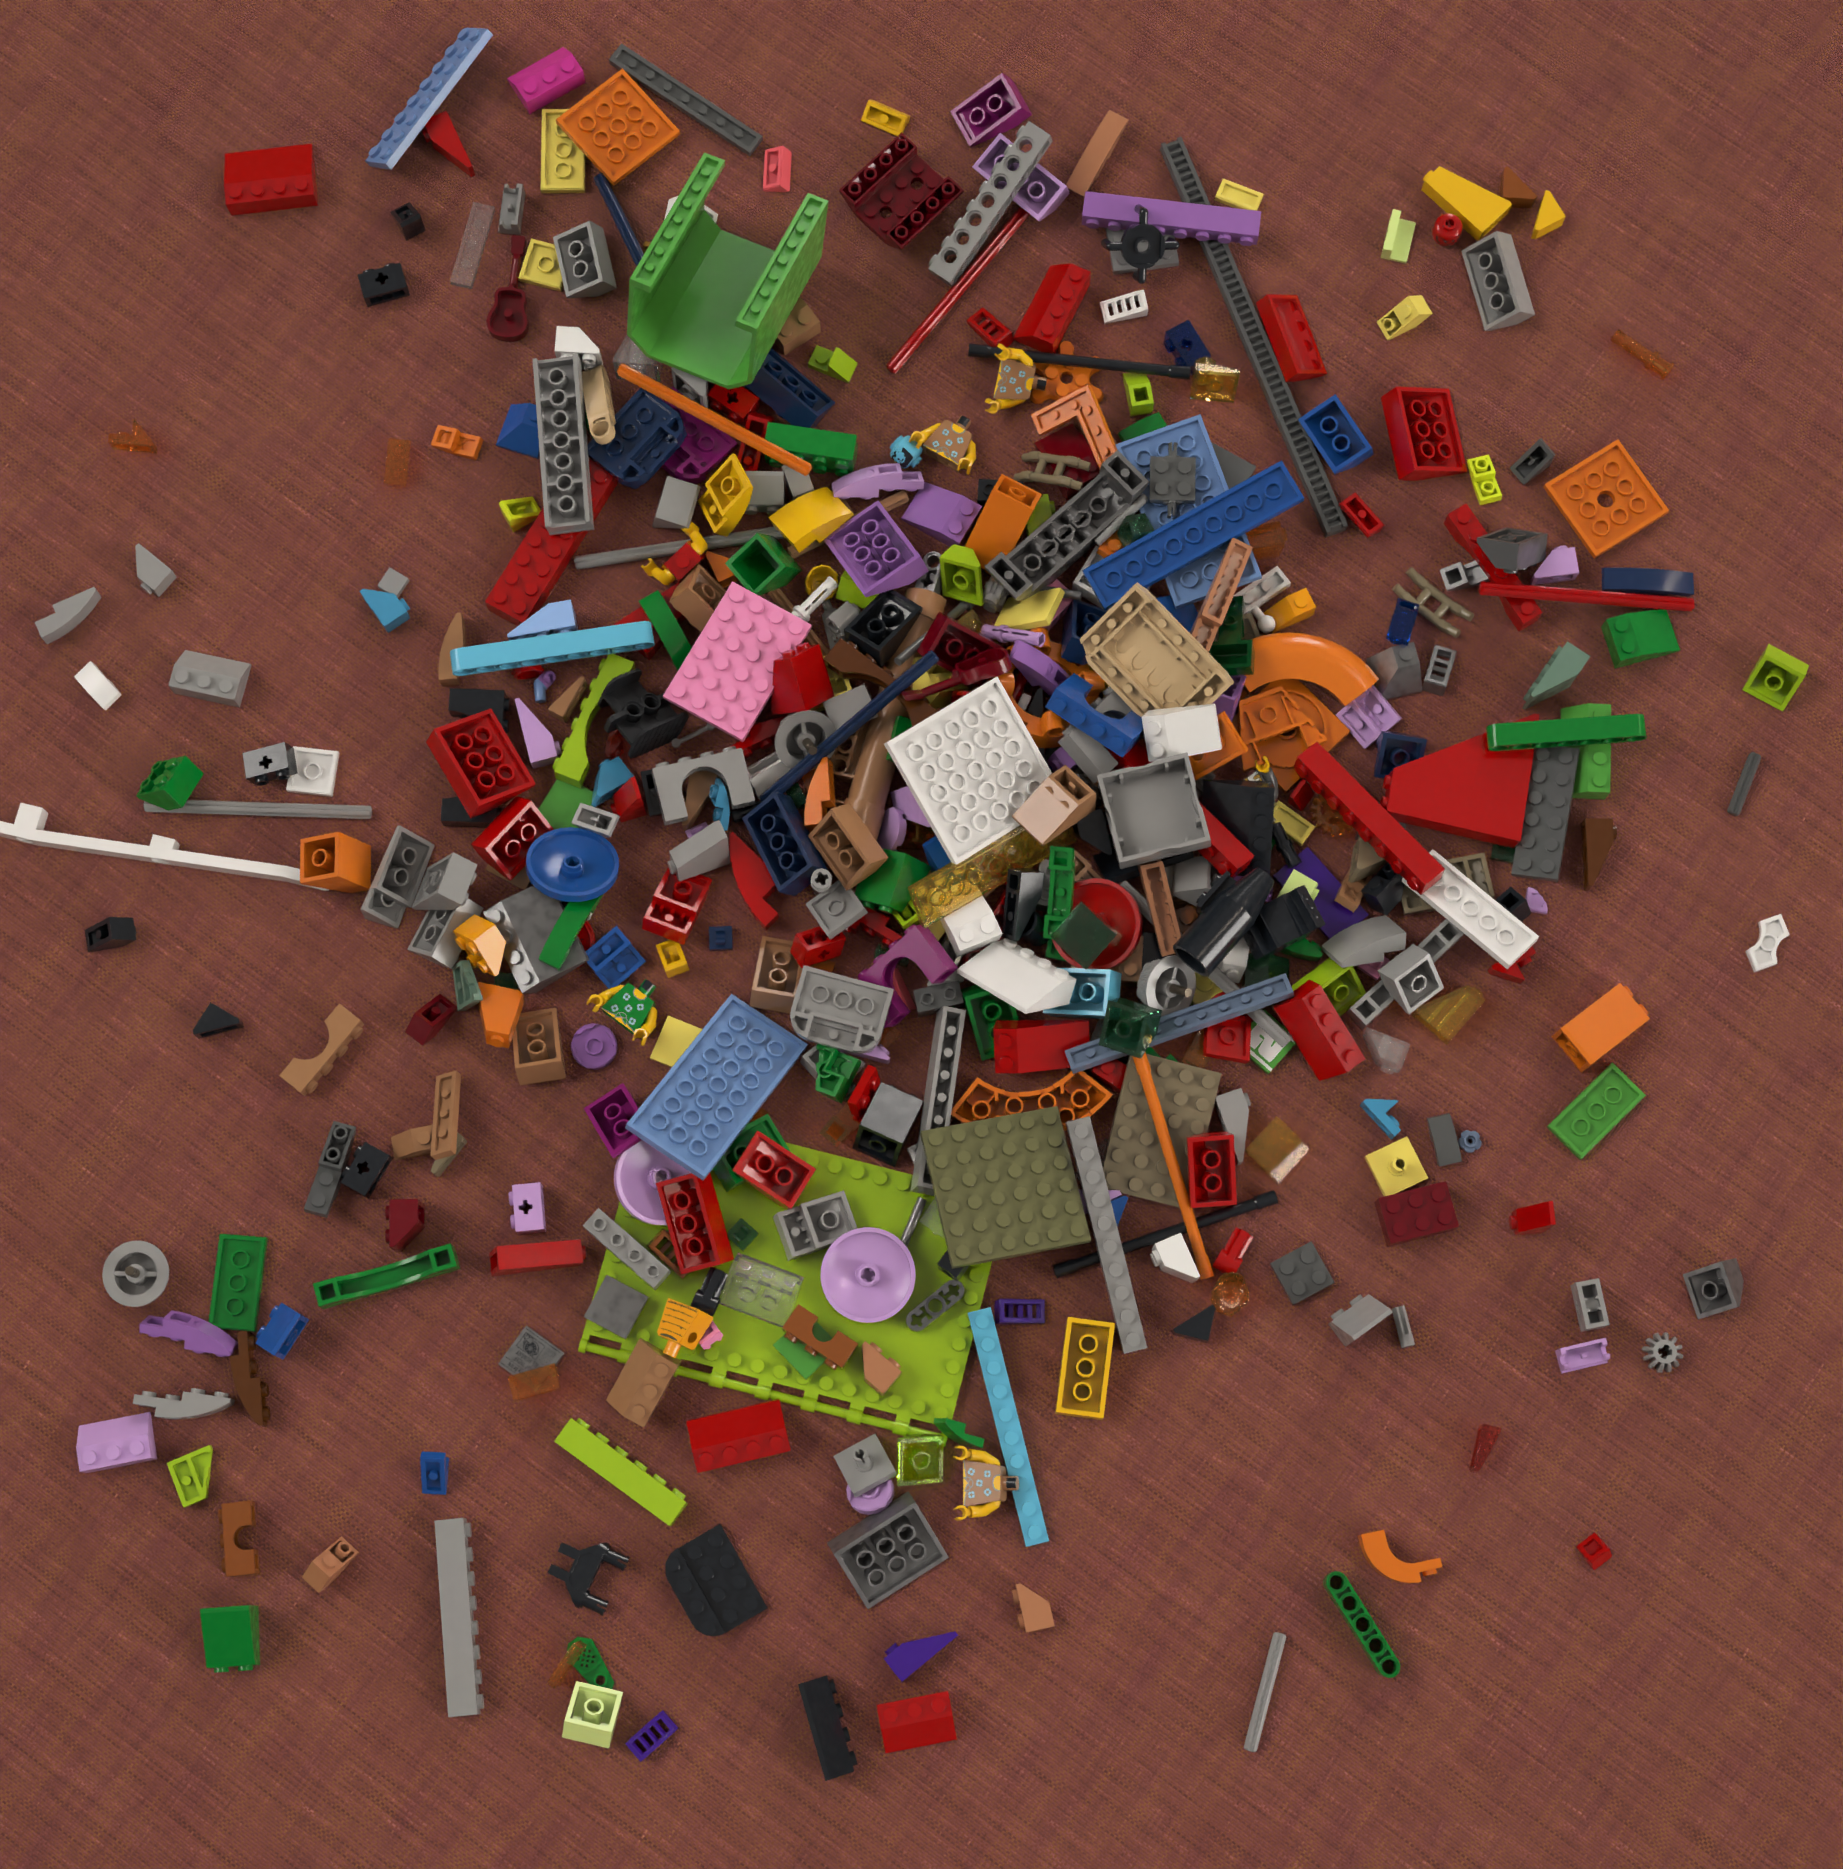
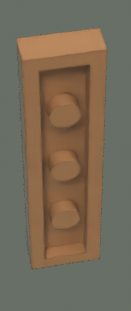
[431,1071,461,1160]

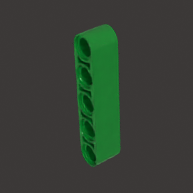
[1323,1571,1400,1678]

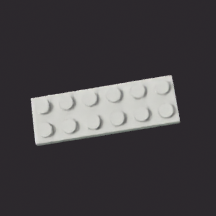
[1402,849,1539,969]

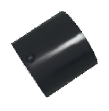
[1020,909,1049,946]

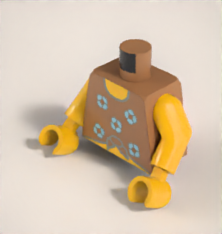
[985,344,1047,414]
[909,415,976,475]
[953,1446,1019,1521]

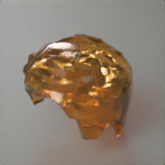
[1211,1272,1249,1317]

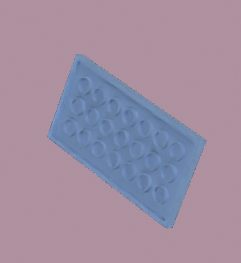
[1115,414,1262,609]
[625,994,808,1181]

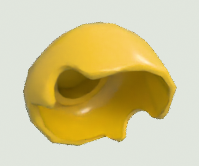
[805,565,838,601]

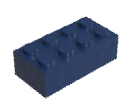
[742,791,828,896]

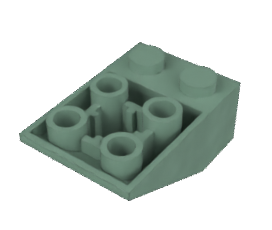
[1522,641,1590,710]

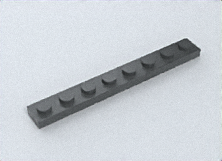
[609,43,763,156]

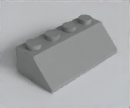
[1461,231,1535,331]

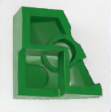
[815,1044,862,1104]

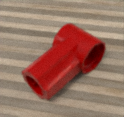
[1212,1227,1253,1278]

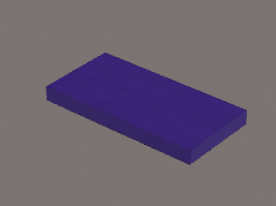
[1273,847,1368,940]

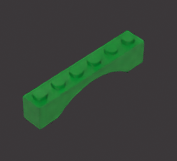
[313,1243,460,1309]

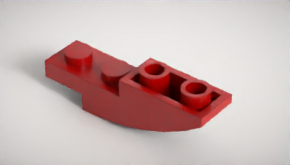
[730,717,785,758]
[843,908,902,948]

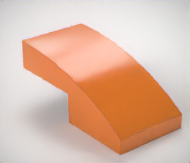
[431,425,484,460]

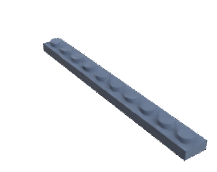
[1065,973,1294,1074]

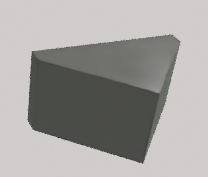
[1510,438,1556,485]

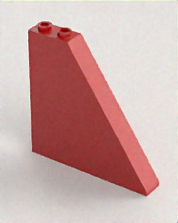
[1380,713,1540,848]

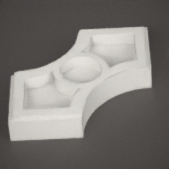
[1745,914,1790,973]

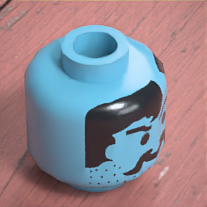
[889,435,923,469]

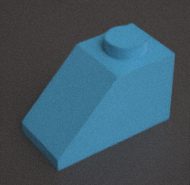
[360,589,410,633]
[591,756,634,807]

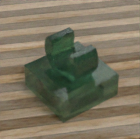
[727,1218,759,1252]

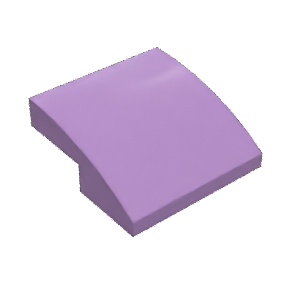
[1336,685,1402,749]

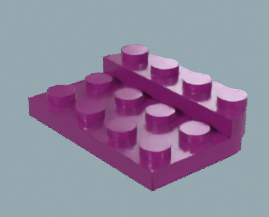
[660,386,738,484]

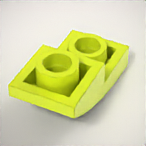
[1467,454,1502,505]

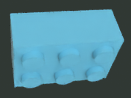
[1043,967,1122,1019]

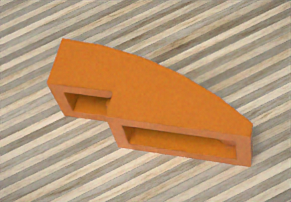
[804,757,836,832]

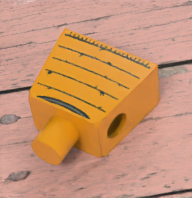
[657,1298,714,1359]

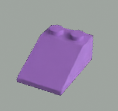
[901,482,982,547]

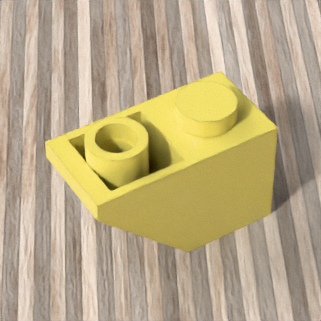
[1377,295,1433,340]

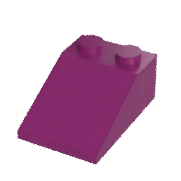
[950,73,1032,147]
[584,1083,642,1158]

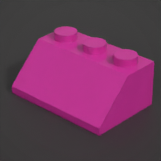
[507,47,586,114]

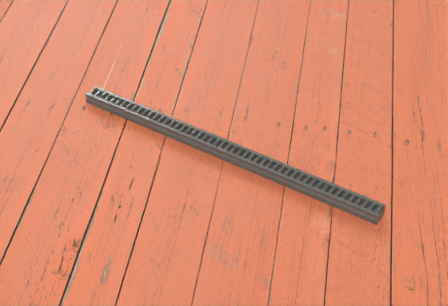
[1160,137,1348,538]

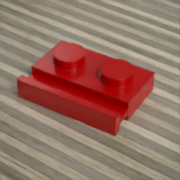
[848,1065,880,1122]

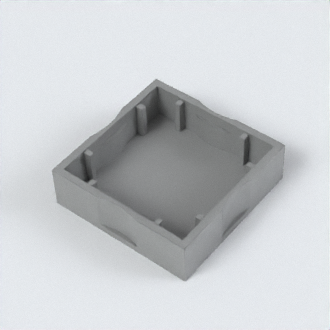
[1097,752,1211,869]

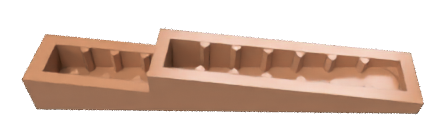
[1190,537,1253,652]
[1137,859,1181,957]

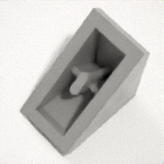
[571,803,620,838]

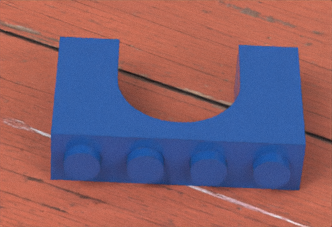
[1045,673,1144,758]

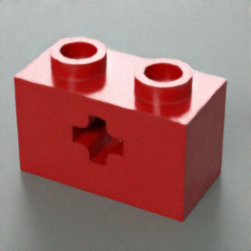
[708,384,760,427]
[790,926,846,968]

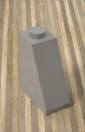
[667,820,730,881]

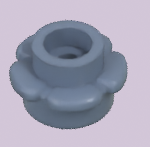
[1458,1130,1482,1153]

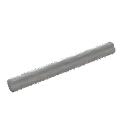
[1244,1632,1286,1752]

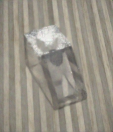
[1362,1027,1411,1074]

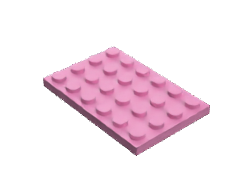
[663,581,812,742]

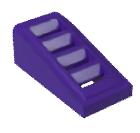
[994,1299,1045,1324]
[625,1710,679,1762]

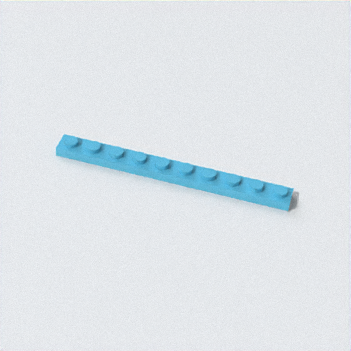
[967,1307,1049,1547]

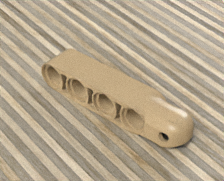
[582,364,616,445]

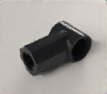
[691,1267,729,1317]

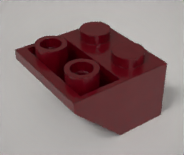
[385,1199,425,1252]

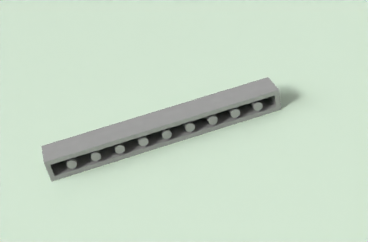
[1066,1116,1147,1354]

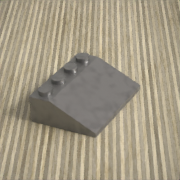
[483,886,589,993]
[827,1492,949,1609]

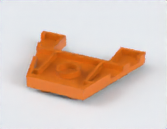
[1238,686,1327,773]

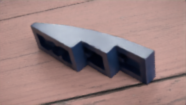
[1602,568,1694,597]

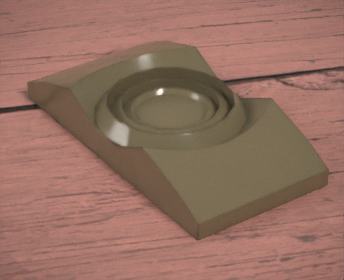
[1401,853,1495,915]

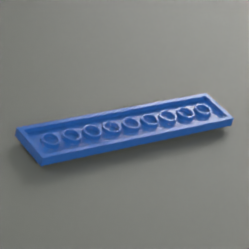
[1082,460,1304,611]

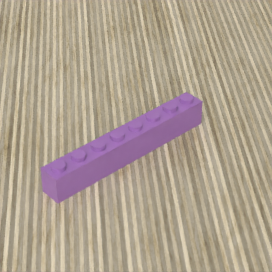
[1082,191,1261,246]

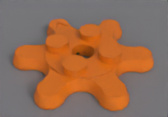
[1030,341,1104,404]

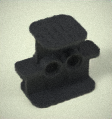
[598,668,689,759]

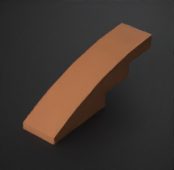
[1066,110,1129,197]

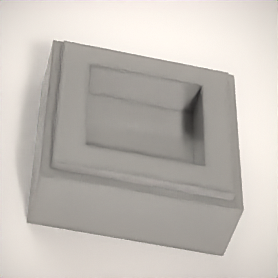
[377,567,409,598]

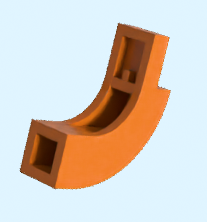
[1358,1530,1442,1583]

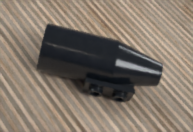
[1173,867,1274,977]

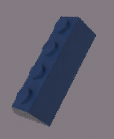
[744,348,836,428]

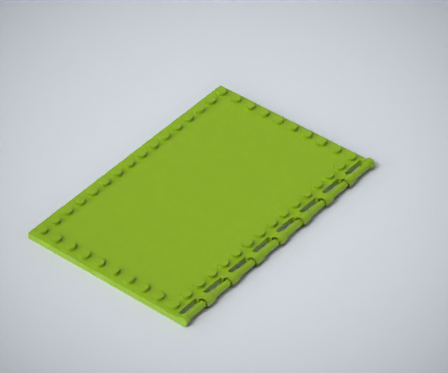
[578,1142,992,1447]

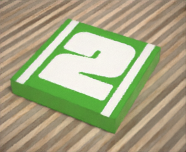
[1250,1009,1295,1075]

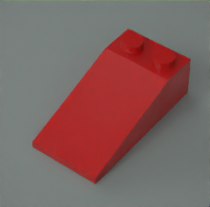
[993,1020,1090,1073]

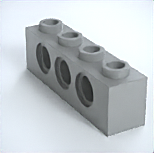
[583,1208,671,1290]

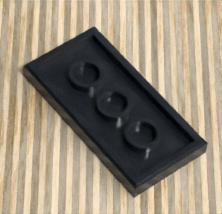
[1093,848,1194,884]

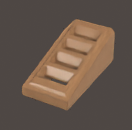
[548,676,588,723]

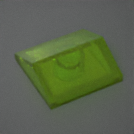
[897,1434,944,1486]

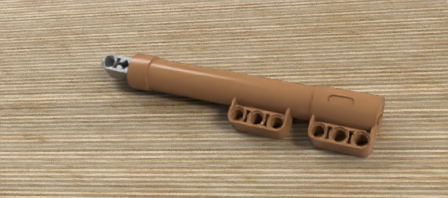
[809,551,946,870]

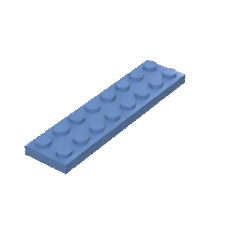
[365,28,493,170]

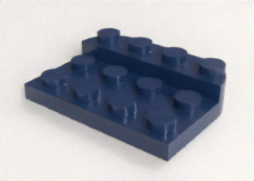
[588,388,687,489]

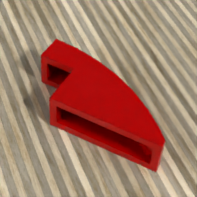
[729,832,779,931]

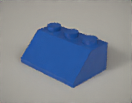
[1298,394,1374,474]

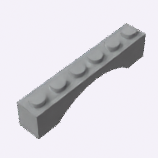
[1346,919,1464,1030]

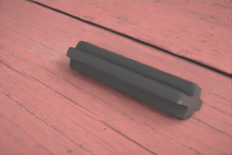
[1727,752,1761,816]

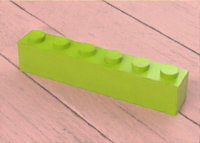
[554,1418,688,1527]

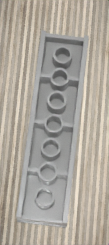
[533,353,594,535]

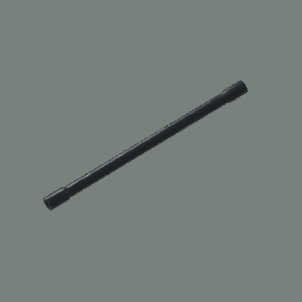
[968,343,1191,380]
[1052,1190,1278,1279]

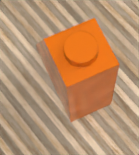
[478,982,523,1048]

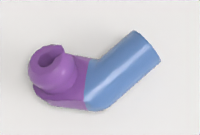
[533,670,556,703]

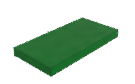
[208,1234,268,1332]

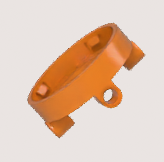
[986,627,1105,748]

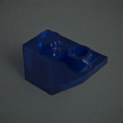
[1386,598,1420,646]

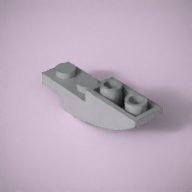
[133,1388,235,1419]

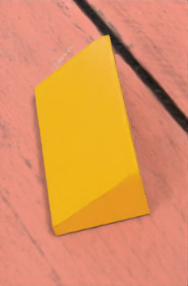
[861,99,911,136]

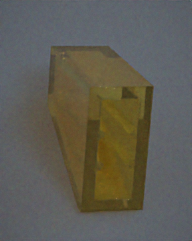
[1411,985,1485,1045]

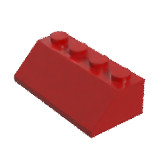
[1013,263,1091,353]
[1272,980,1365,1081]
[656,1173,734,1274]
[686,1399,791,1473]

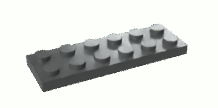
[1511,747,1580,882]

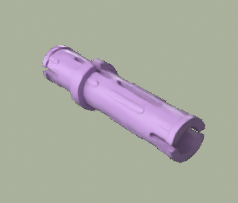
[981,624,1045,647]

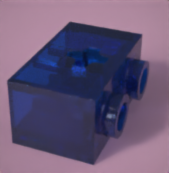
[1163,319,1211,374]

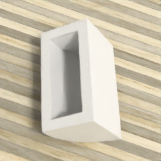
[747,751,791,800]

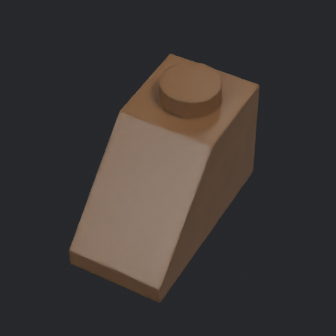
[391,1125,433,1160]

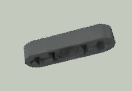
[906,1280,964,1332]

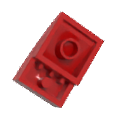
[642,867,713,945]

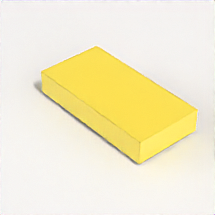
[1214,179,1264,211]
[1273,800,1315,846]

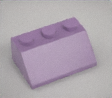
[76,1412,157,1473]

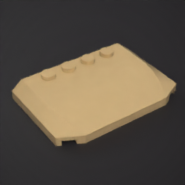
[1080,582,1234,717]

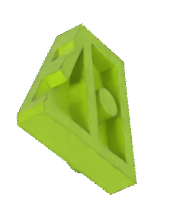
[167,1445,213,1508]

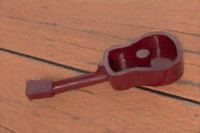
[486,235,529,342]
[901,647,1012,701]

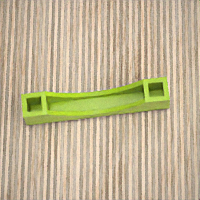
[552,654,635,789]

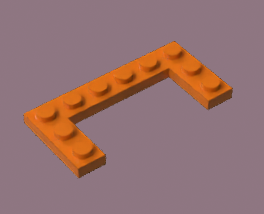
[1031,385,1117,469]

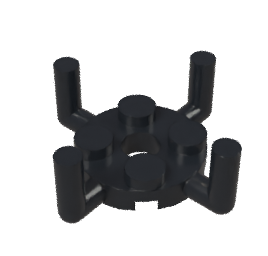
[1101,204,1180,284]

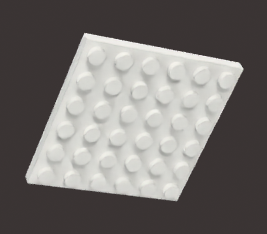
[884,677,1052,866]

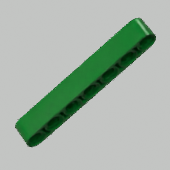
[1486,714,1647,751]

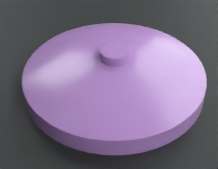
[614,1140,691,1225]
[820,1227,916,1323]

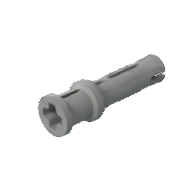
[811,868,832,896]

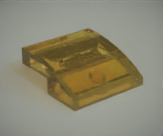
[1245,1116,1310,1184]

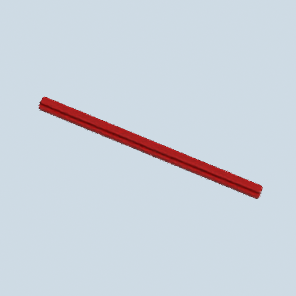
[886,207,1029,374]
[1478,582,1695,611]

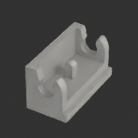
[498,183,525,235]

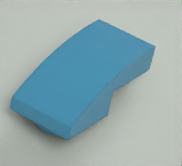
[709,778,730,831]

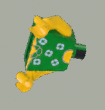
[586,979,657,1046]

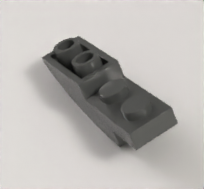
[304,1121,356,1218]

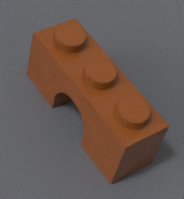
[782,1304,858,1370]
[218,1501,260,1577]

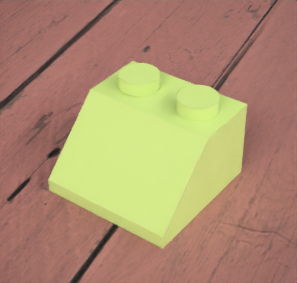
[562,1681,623,1748]

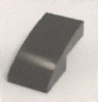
[1427,1113,1462,1166]

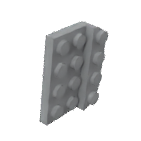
[790,965,894,1054]

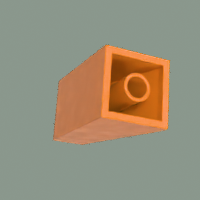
[965,474,1042,575]
[1552,983,1650,1073]

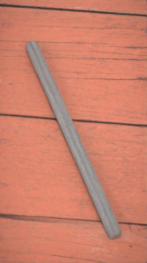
[574,527,784,569]
[144,800,372,819]
[1120,881,1291,1047]

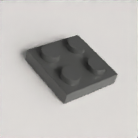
[1270,1241,1335,1306]

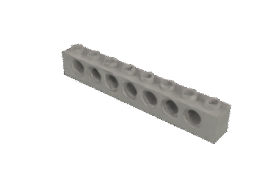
[928,121,1053,287]

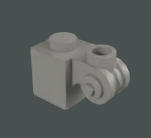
[983,575,1010,613]

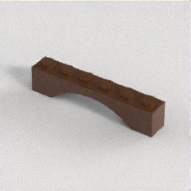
[824,638,941,727]

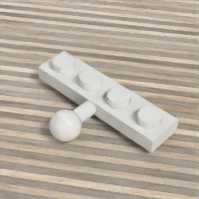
[1234,566,1291,633]

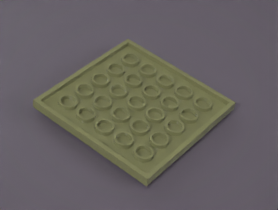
[920,1106,1091,1269]

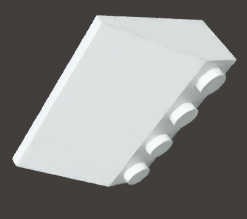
[957,938,1077,1014]

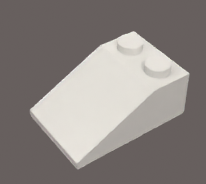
[1142,704,1222,762]
[929,877,1003,957]

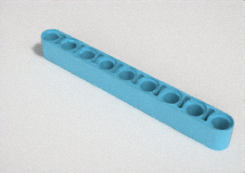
[450,621,655,676]

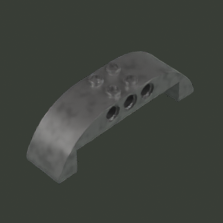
[985,450,1149,601]

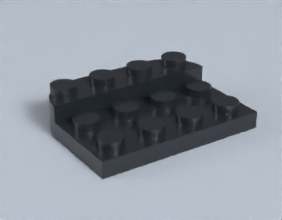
[665,1524,768,1636]

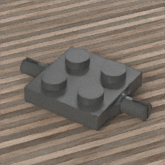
[1149,442,1196,519]

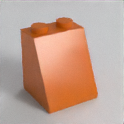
[300,832,371,893]

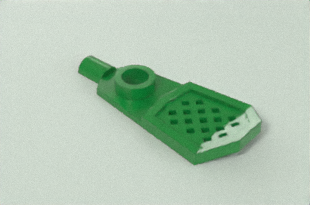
[566,1637,615,1689]

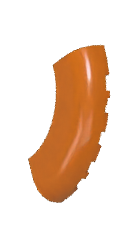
[1244,632,1379,706]
[951,1071,1113,1131]

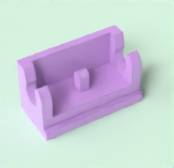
[1555,1338,1610,1374]

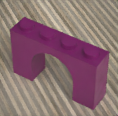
[857,924,958,1028]

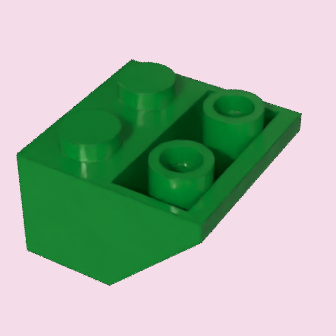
[136,755,204,811]

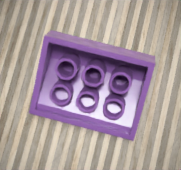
[824,501,929,597]

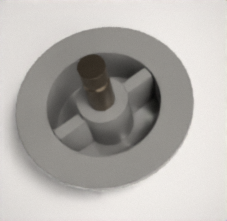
[775,710,836,771]
[1136,955,1196,1018]
[102,1241,169,1307]

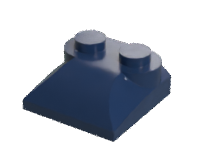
[1374,731,1427,779]

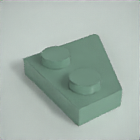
[452,960,483,1011]

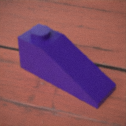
[884,1631,958,1682]

